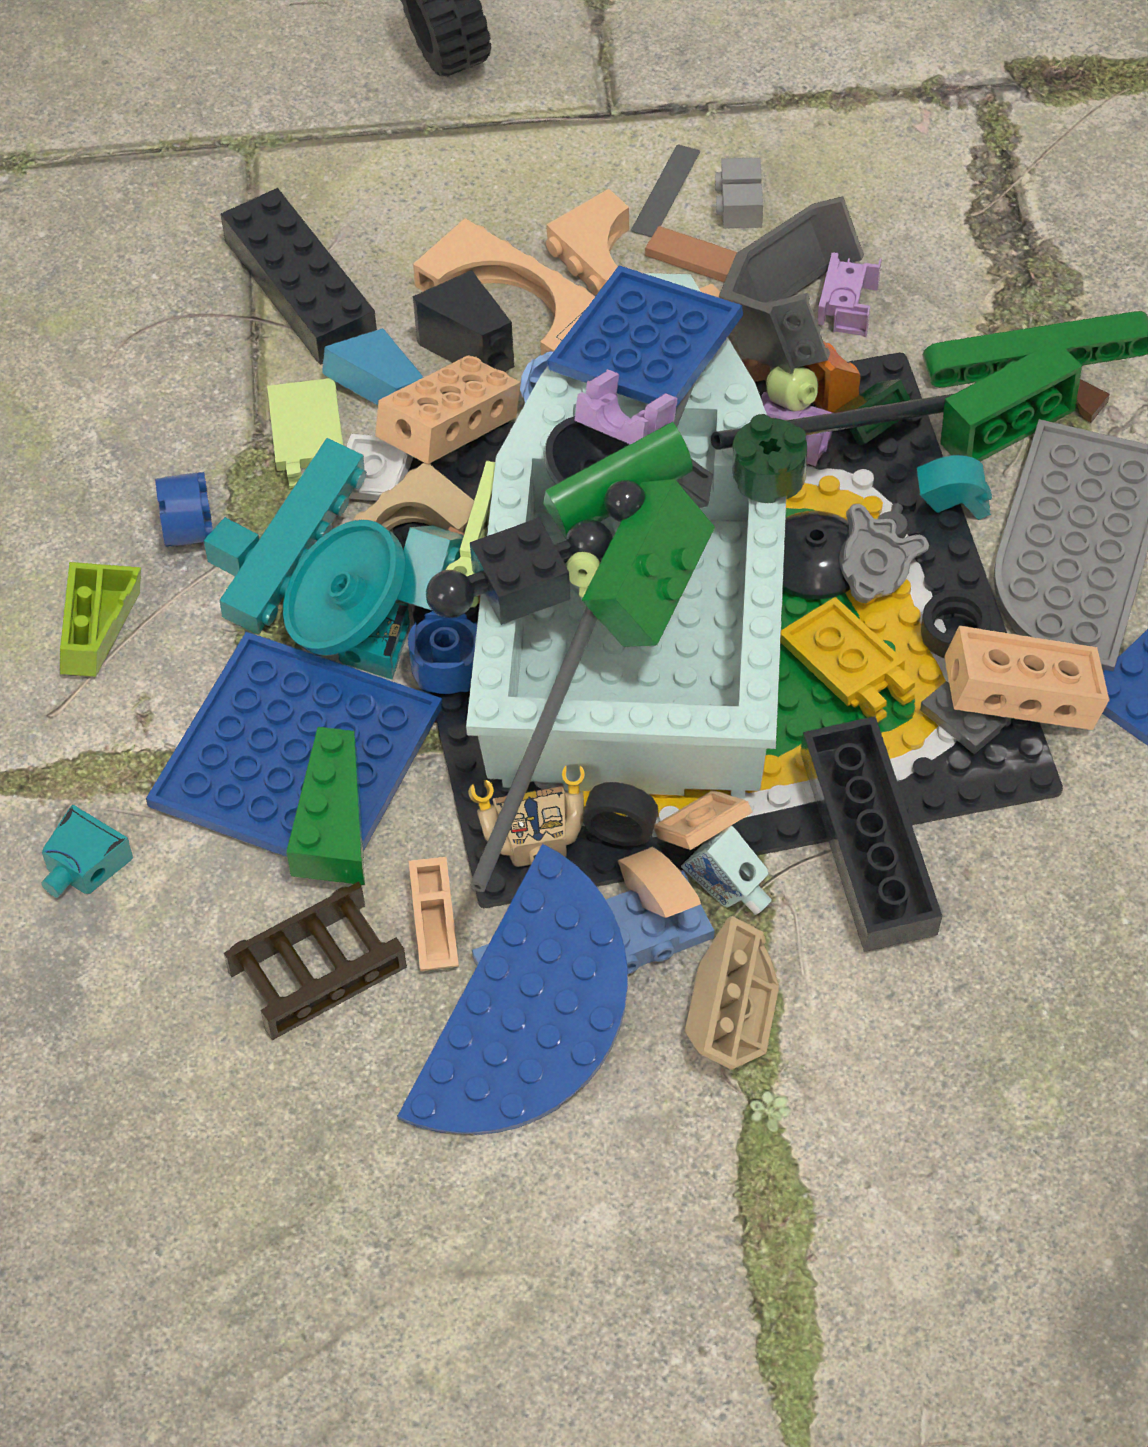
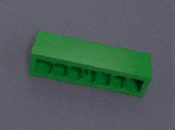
[543,422,693,539]

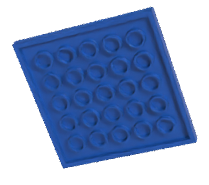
[146,631,442,857]

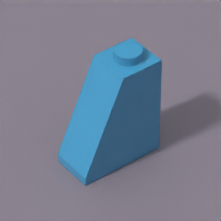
[322,328,424,405]

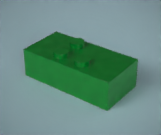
[940,340,1082,462]
[581,479,715,647]

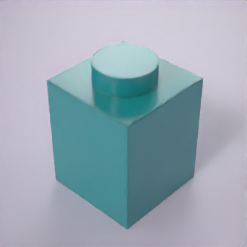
[203,517,259,576]

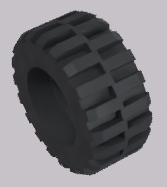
[400,0,492,77]

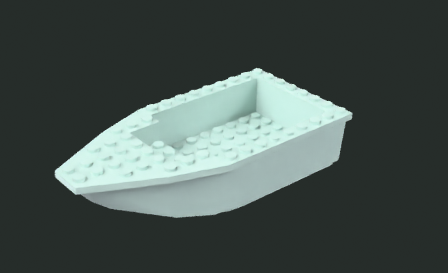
[466,273,786,798]

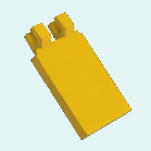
[780,597,915,722]

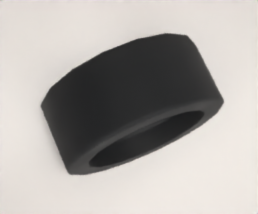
[920,590,992,659]
[583,782,658,846]

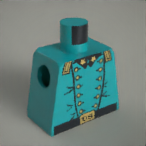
[338,603,410,680]

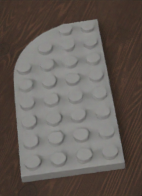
[994,419,1148,672]

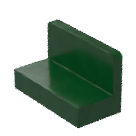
[833,379,911,445]

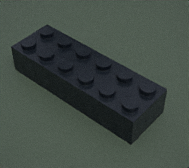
[220,188,377,365]
[800,716,942,952]

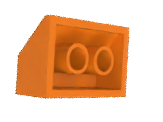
[803,341,860,412]

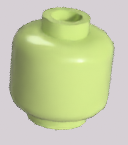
[766,366,818,411]

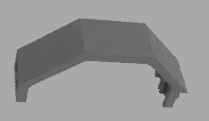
[719,196,864,374]

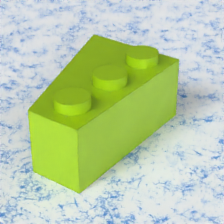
[60,562,141,677]

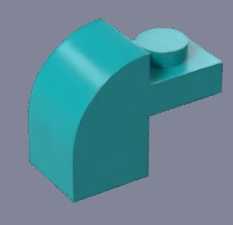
[917,455,992,520]

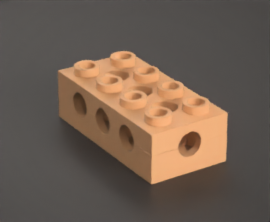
[375,355,521,464]
[944,626,1109,730]

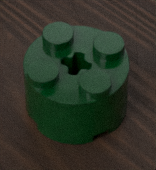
[732,414,807,503]

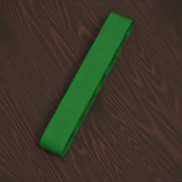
[922,311,1148,388]

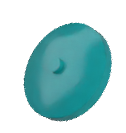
[283,520,405,655]

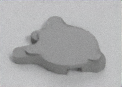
[839,504,929,603]

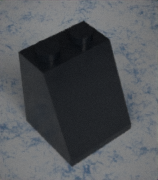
[413,270,514,372]

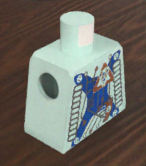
[681,826,772,915]

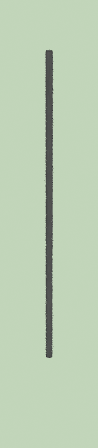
[470,380,697,892]

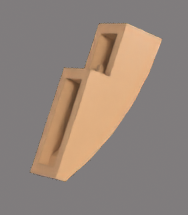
[618,847,701,918]
[409,857,459,971]

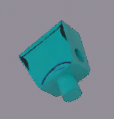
[41,805,133,898]

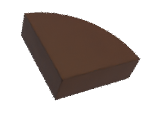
[1076,379,1110,423]

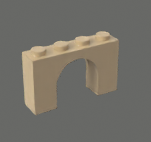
[352,463,474,603]

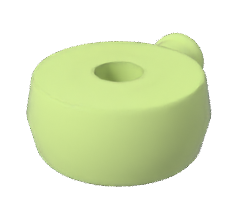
[566,552,600,598]

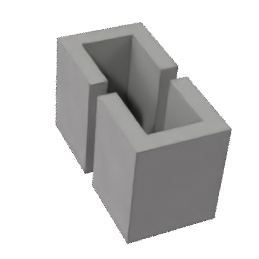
[715,157,763,229]

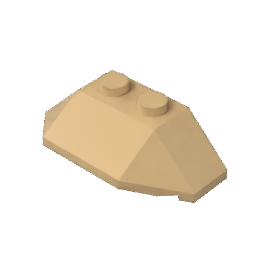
[685,916,779,1070]

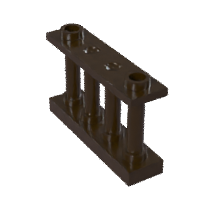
[224,881,407,1040]

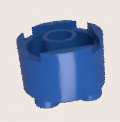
[155,472,213,547]
[408,611,477,694]

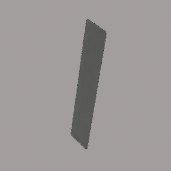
[631,144,700,237]

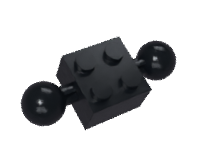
[426,518,613,625]

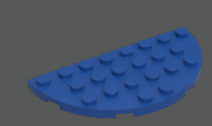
[397,844,628,1135]

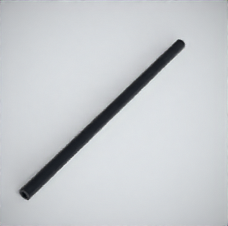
[711,393,955,450]

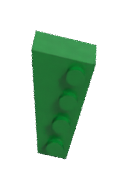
[286,727,365,886]

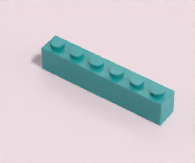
[219,438,367,635]

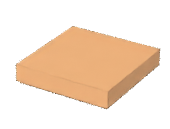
[654,790,753,850]

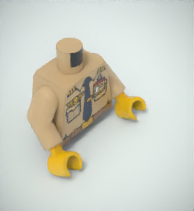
[469,766,585,867]

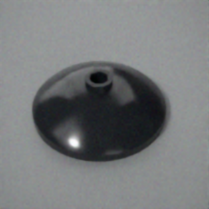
[544,416,630,484]
[782,511,850,599]

